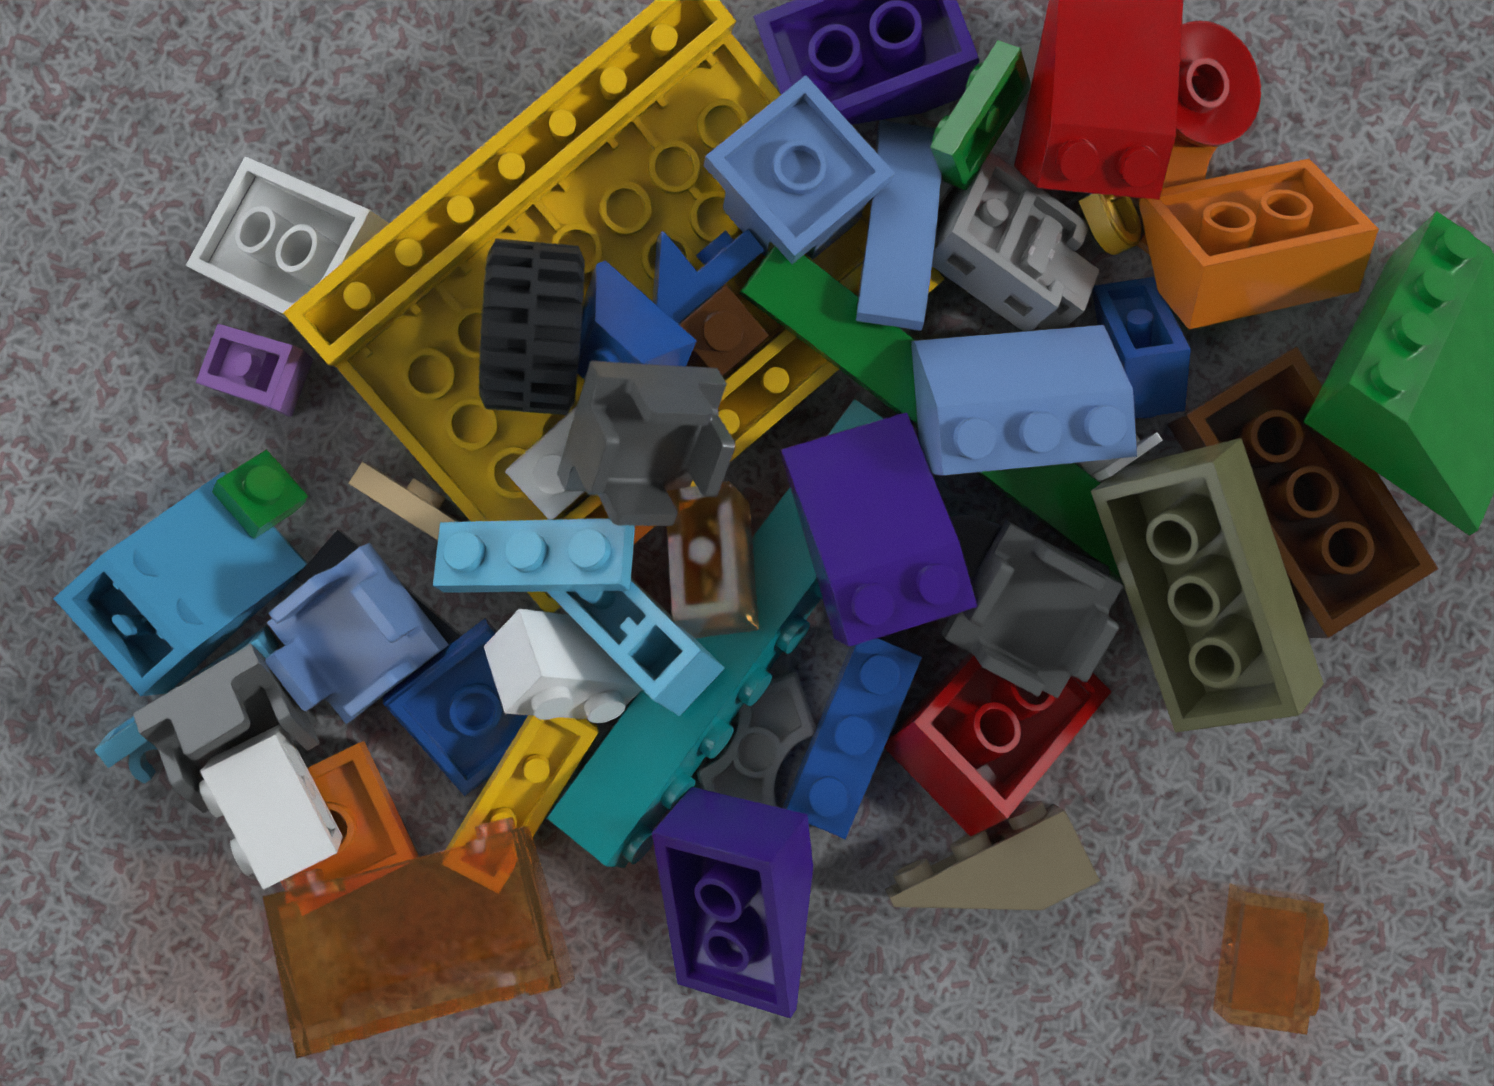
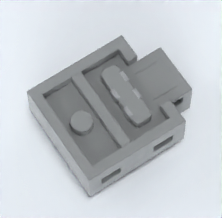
[932,152,1099,332]

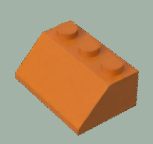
[1139,159,1379,330]

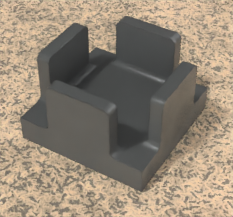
[557,361,735,526]
[941,520,1123,698]
[133,644,320,813]

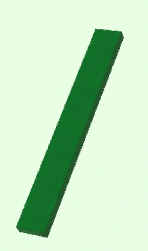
[739,245,1123,584]

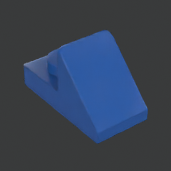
[653,229,765,324]

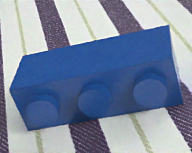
[783,638,922,840]

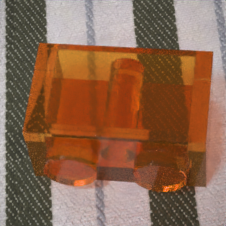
[666,481,759,638]
[1213,883,1329,1035]

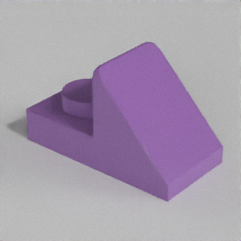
[196,324,313,417]

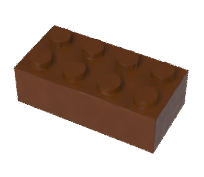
[1167,346,1439,638]

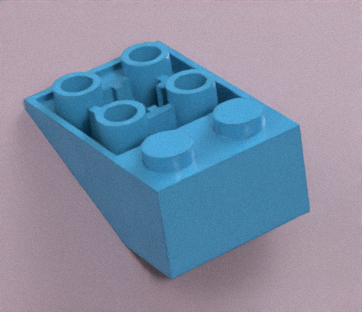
[53,472,308,696]

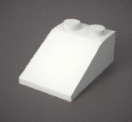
[185,156,389,319]

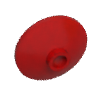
[1176,20,1261,147]

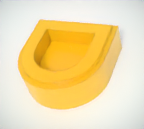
[1078,193,1141,255]

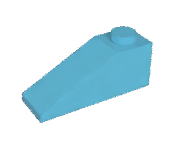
[548,578,725,716]

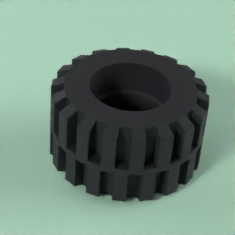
[479,239,584,415]

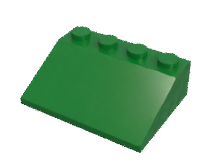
[1304,211,1494,536]

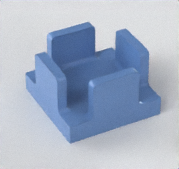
[704,75,895,264]
[265,543,449,724]

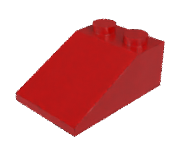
[1014,0,1183,200]
[884,652,1111,837]

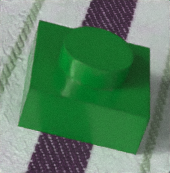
[212,449,308,539]

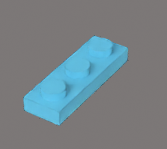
[433,518,635,593]

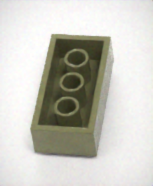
[1091,438,1324,732]

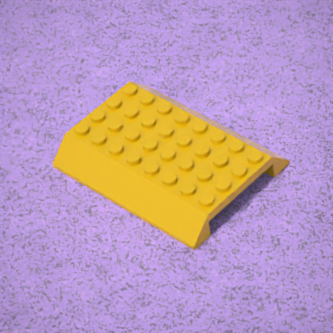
[283,0,944,613]

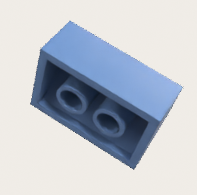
[911,325,1137,475]

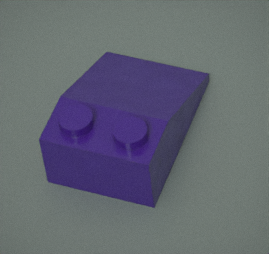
[753,0,979,125]
[780,412,978,647]
[652,787,813,1019]

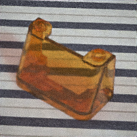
[262,817,575,1059]

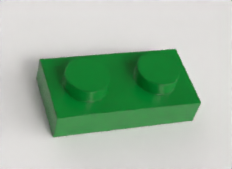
[930,40,1031,190]

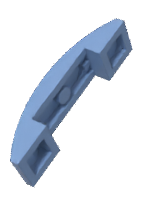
[856,120,941,331]

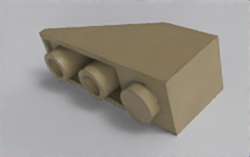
[885,801,1100,910]

